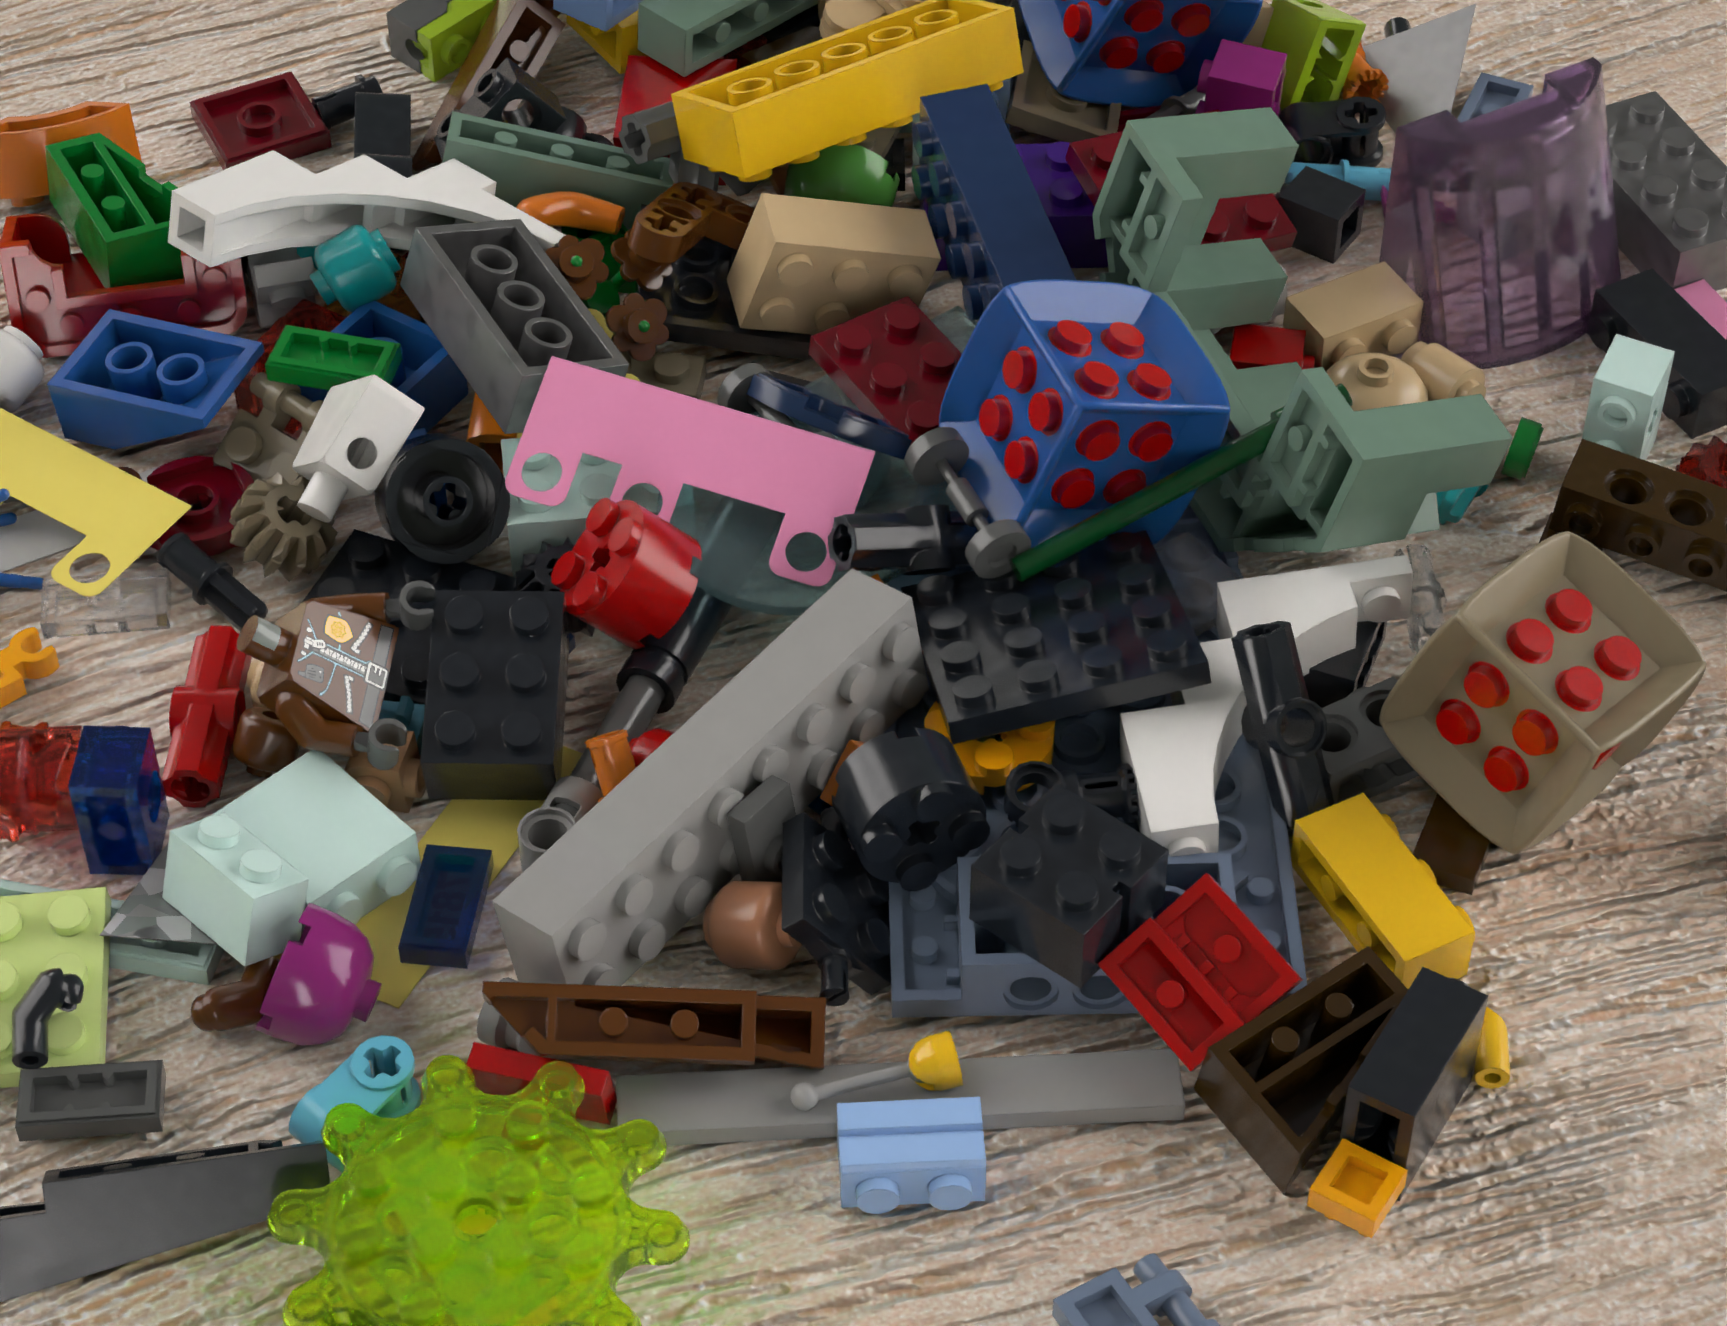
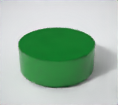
[1501,417,1544,481]

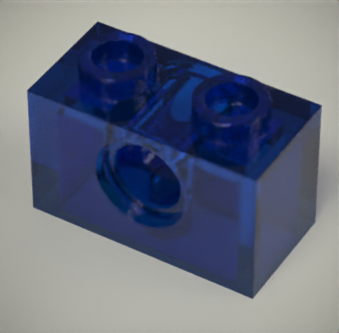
[68,726,170,875]

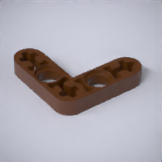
[627,182,755,263]

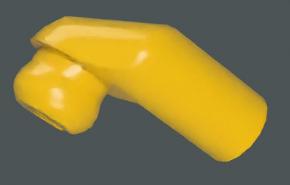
[1474,1006,1510,1089]

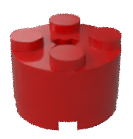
[551,498,702,649]

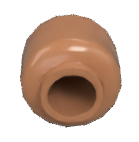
[703,881,803,970]

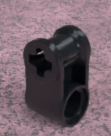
[1278,96,1386,167]

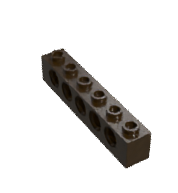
[1548,438,1727,592]

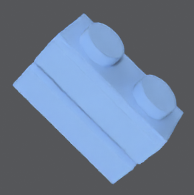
[837,1097,986,1214]

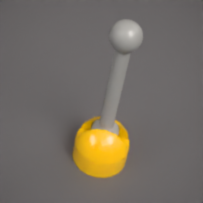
[790,1030,963,1111]

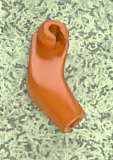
[516,191,625,235]

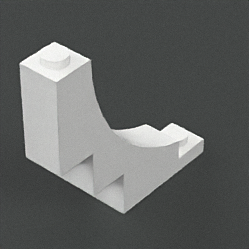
[1120,555,1413,857]

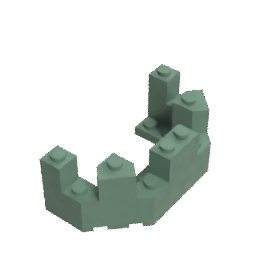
[1092,107,1513,553]

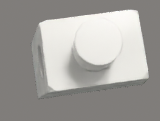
[293,374,425,523]

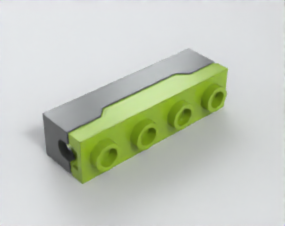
[386,0,497,82]

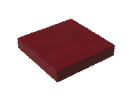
[189,72,332,170]

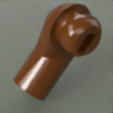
[191,956,279,1032]

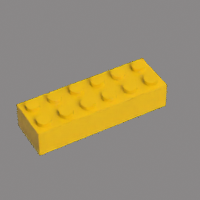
[671,0,1024,182]

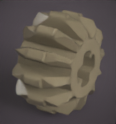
[229,472,338,582]

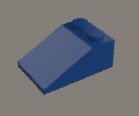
[47,309,265,450]

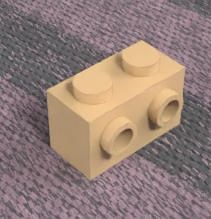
[1283,261,1424,371]

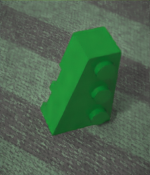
[45,133,184,288]

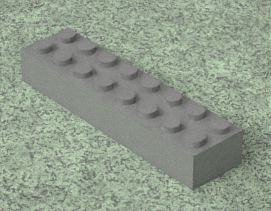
[492,568,929,986]

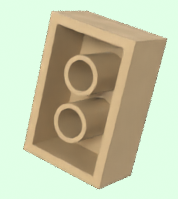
[727,193,941,335]

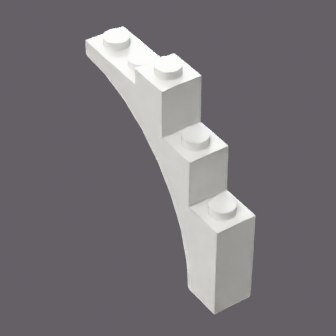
[168,150,565,268]

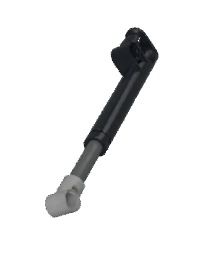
[517,370,841,873]

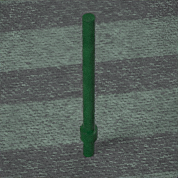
[1009,383,1352,582]

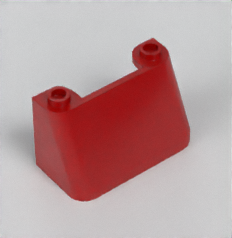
[0,213,248,358]

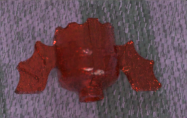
[0,721,96,842]

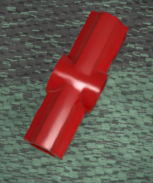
[161,625,252,808]

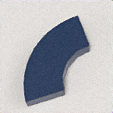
[747,373,912,460]

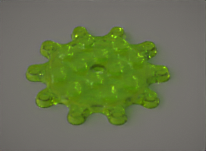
[267,1055,690,1326]

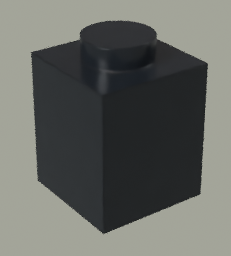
[1275,166,1366,264]

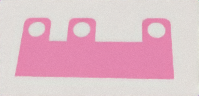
[505,356,876,587]

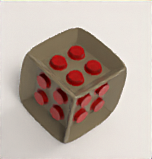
[1379,531,1707,854]

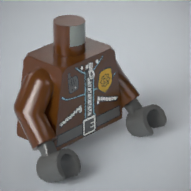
[237,580,435,770]

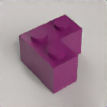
[1195,39,1287,116]

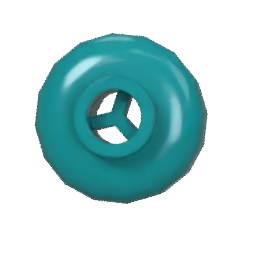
[309,224,402,312]

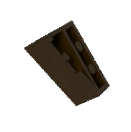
[1194,946,1408,1195]

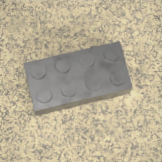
[1555,91,1727,291]
[400,219,629,434]

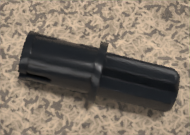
[157,532,268,632]

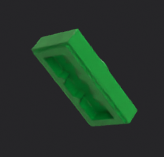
[265,325,402,390]

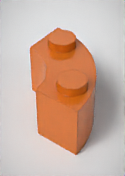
[0,101,142,207]

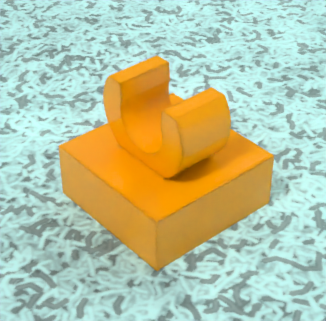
[1307,1138,1408,1238]

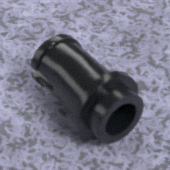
[311,74,383,130]

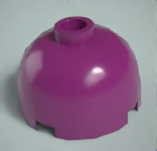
[255,903,382,1046]

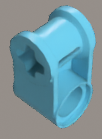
[289,1035,422,1175]

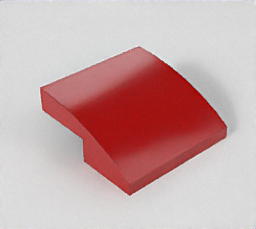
[1098,873,1303,1072]

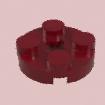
[147,456,254,556]

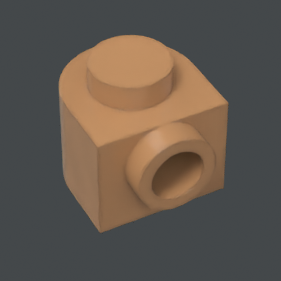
[344,731,426,813]

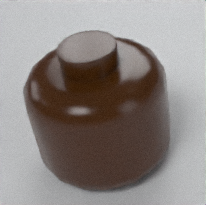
[232,707,300,778]

